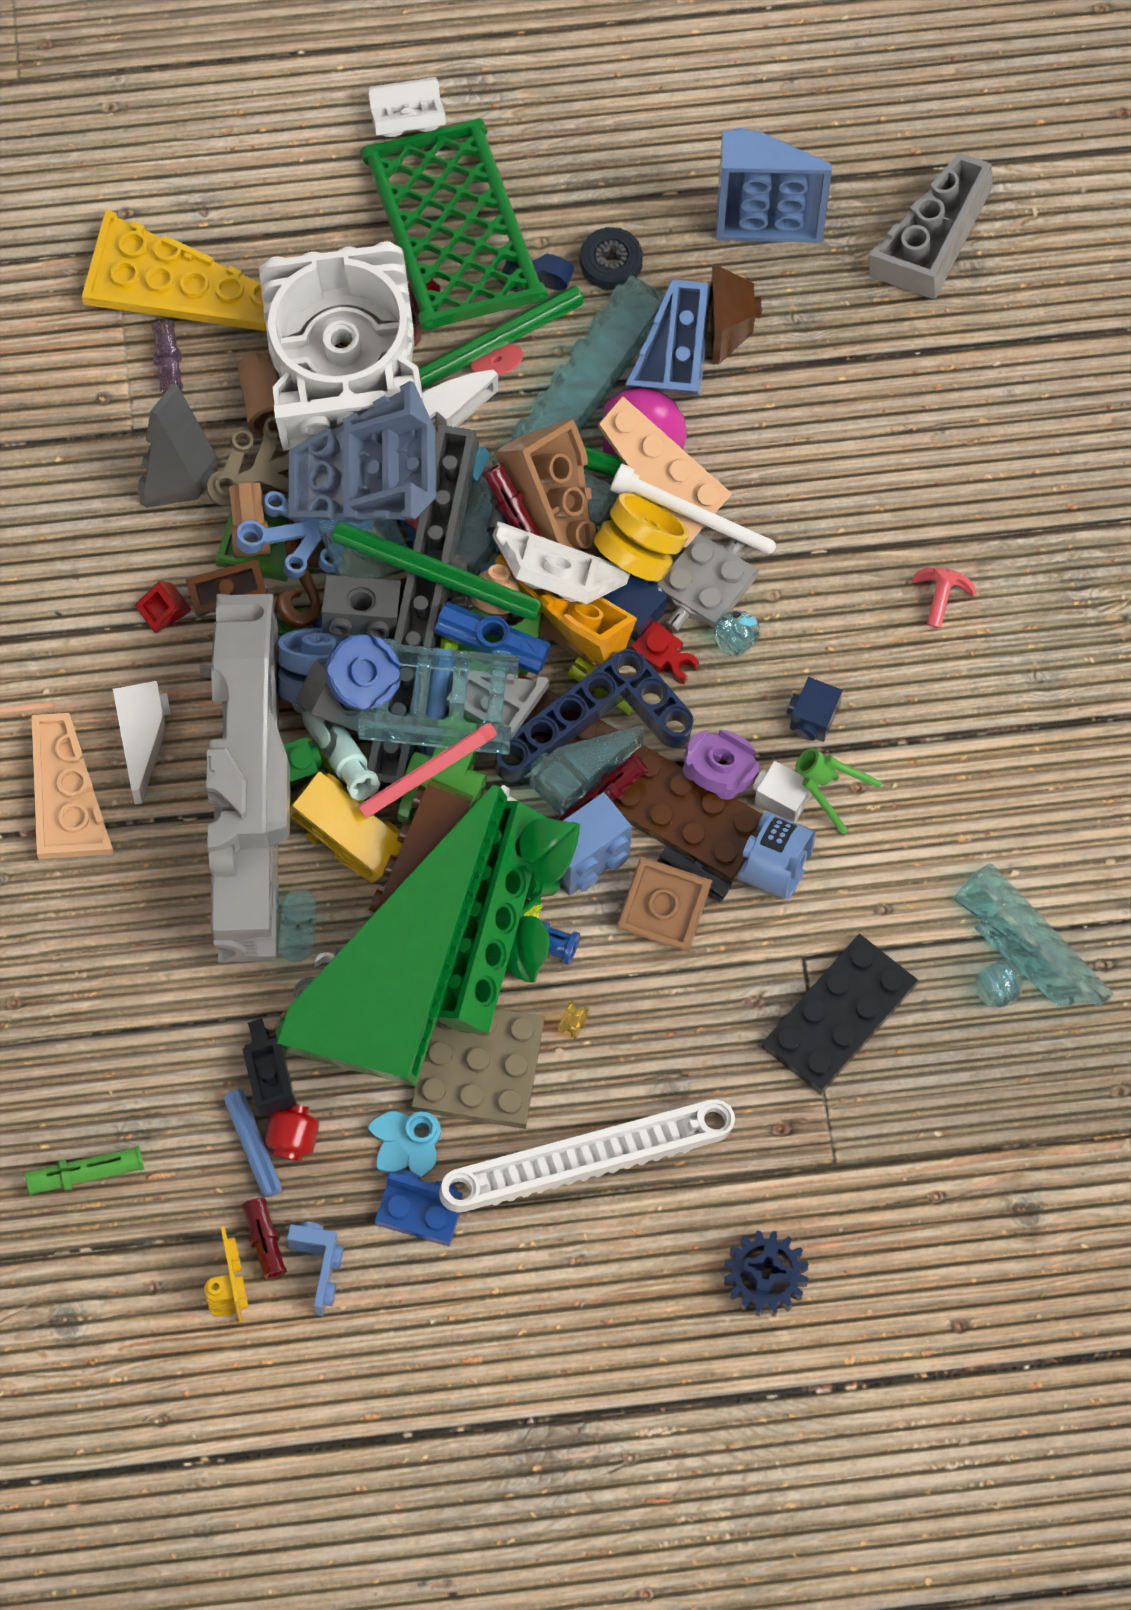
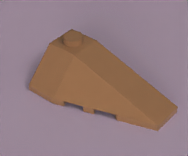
[494,419,599,557]

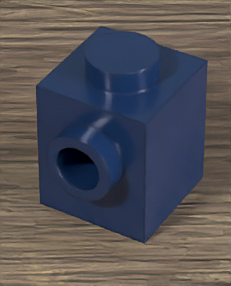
[786,677,843,742]

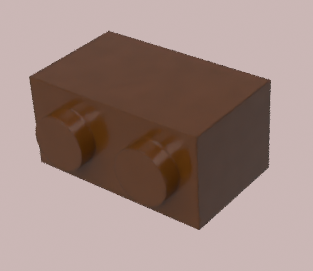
[186,559,268,617]

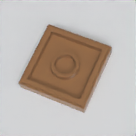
[616,856,713,952]

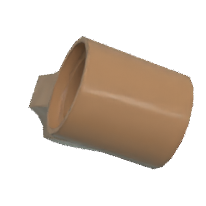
[229,482,271,558]

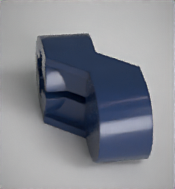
[499,253,574,292]

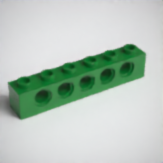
[437,801,548,1034]

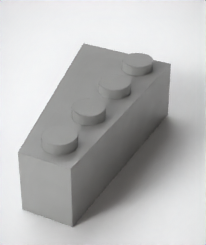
[868,153,993,300]

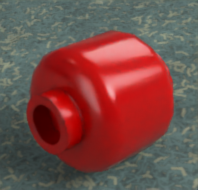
[265,1104,319,1161]

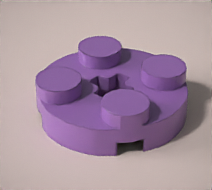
[682,730,760,800]

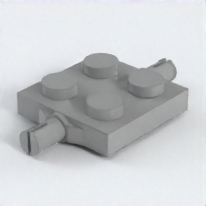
[658,533,758,633]

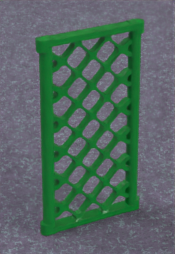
[360,118,548,330]

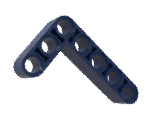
[495,649,694,782]

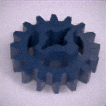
[724,1230,809,1317]

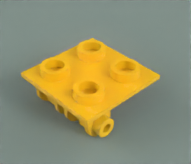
[204,1226,249,1323]

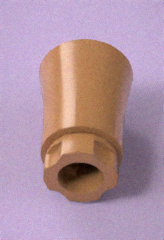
[237,352,280,435]

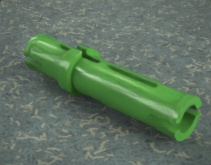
[24,1145,144,1196]

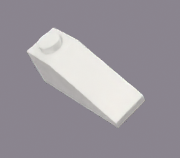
[113,681,171,805]

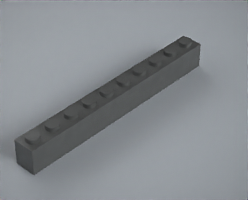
[367,424,479,791]

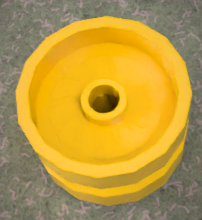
[594,493,689,582]

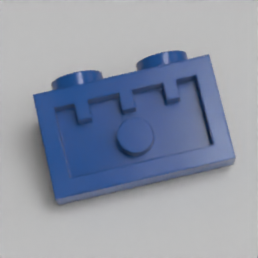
[375,1170,463,1247]

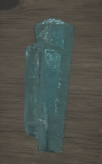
[952,864,1113,1006]

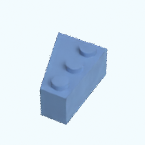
[625,280,711,396]

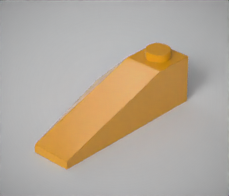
[495,554,637,664]

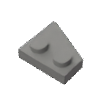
[446,670,549,742]

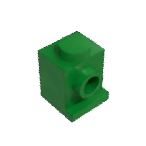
[283,737,325,787]

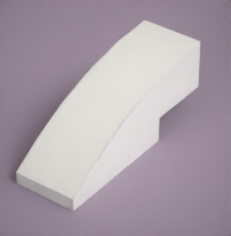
[422,369,498,428]

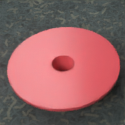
[471,343,523,375]

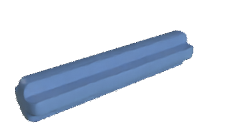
[224,1089,282,1198]

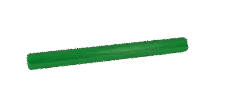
[418,286,584,390]
[332,522,541,620]

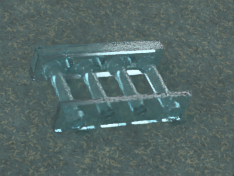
[358,639,519,755]

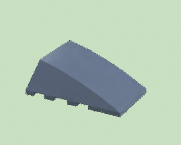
[289,381,436,520]

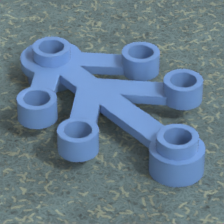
[235,491,374,579]

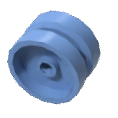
[277,628,352,705]

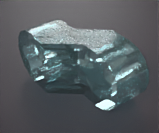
[279,888,317,962]

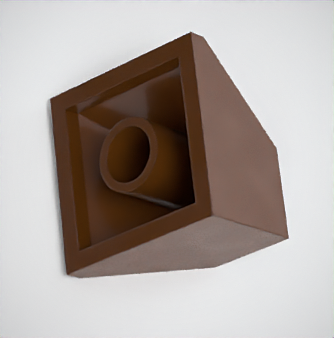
[710,266,762,365]

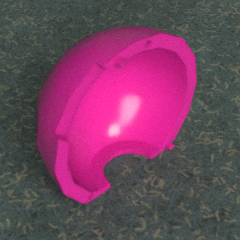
[603,388,687,456]

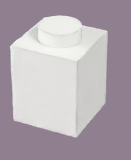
[752,760,812,822]

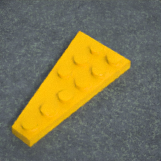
[82,209,267,331]

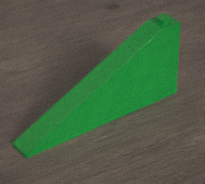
[276,785,508,1087]

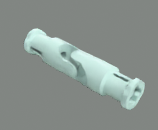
[292,703,380,801]

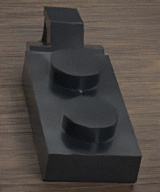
[242,1018,297,1117]

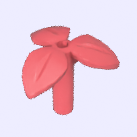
[913,567,976,628]

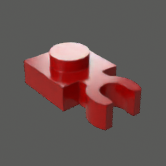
[631,621,699,684]

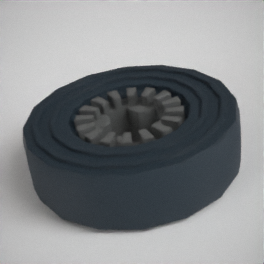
[579,227,643,290]

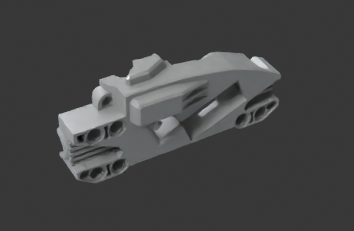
[199,594,290,963]

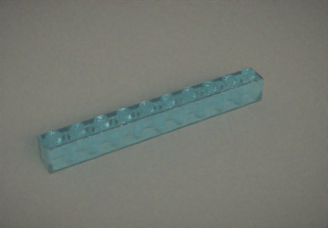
[454,275,665,576]

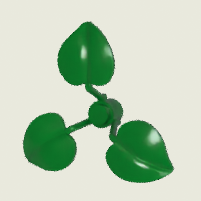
[506,818,580,983]

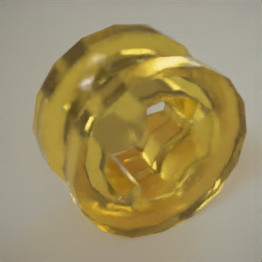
[558,1001,590,1040]

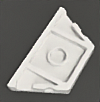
[492,521,631,604]

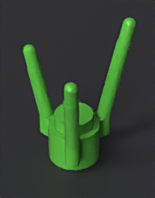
[796,748,882,834]

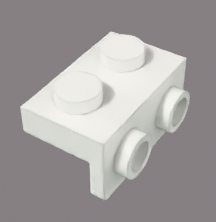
[368,77,446,137]

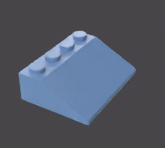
[716,128,832,243]

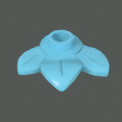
[368,1111,441,1178]

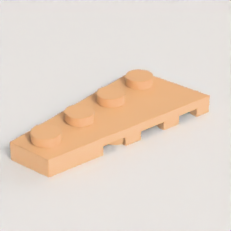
[597,397,732,549]
[32,713,114,860]

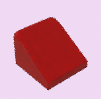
[135,581,191,633]

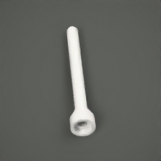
[609,463,776,554]

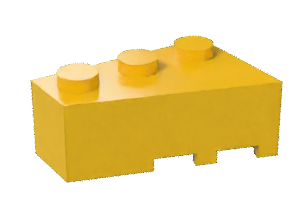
[290,771,403,883]

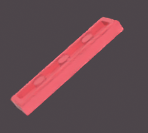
[359,723,498,818]

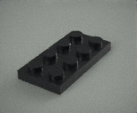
[762,933,918,1095]

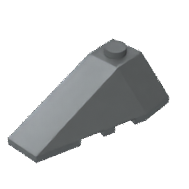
[138,384,219,508]

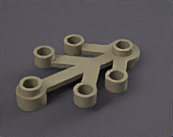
[207,416,289,517]

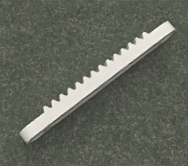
[439,1099,735,1212]

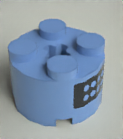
[738,810,816,899]

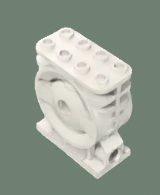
[259,242,423,451]

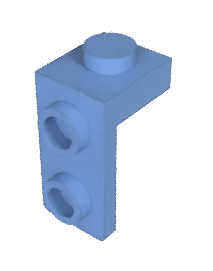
[287,1222,344,1316]

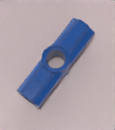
[434,602,551,675]

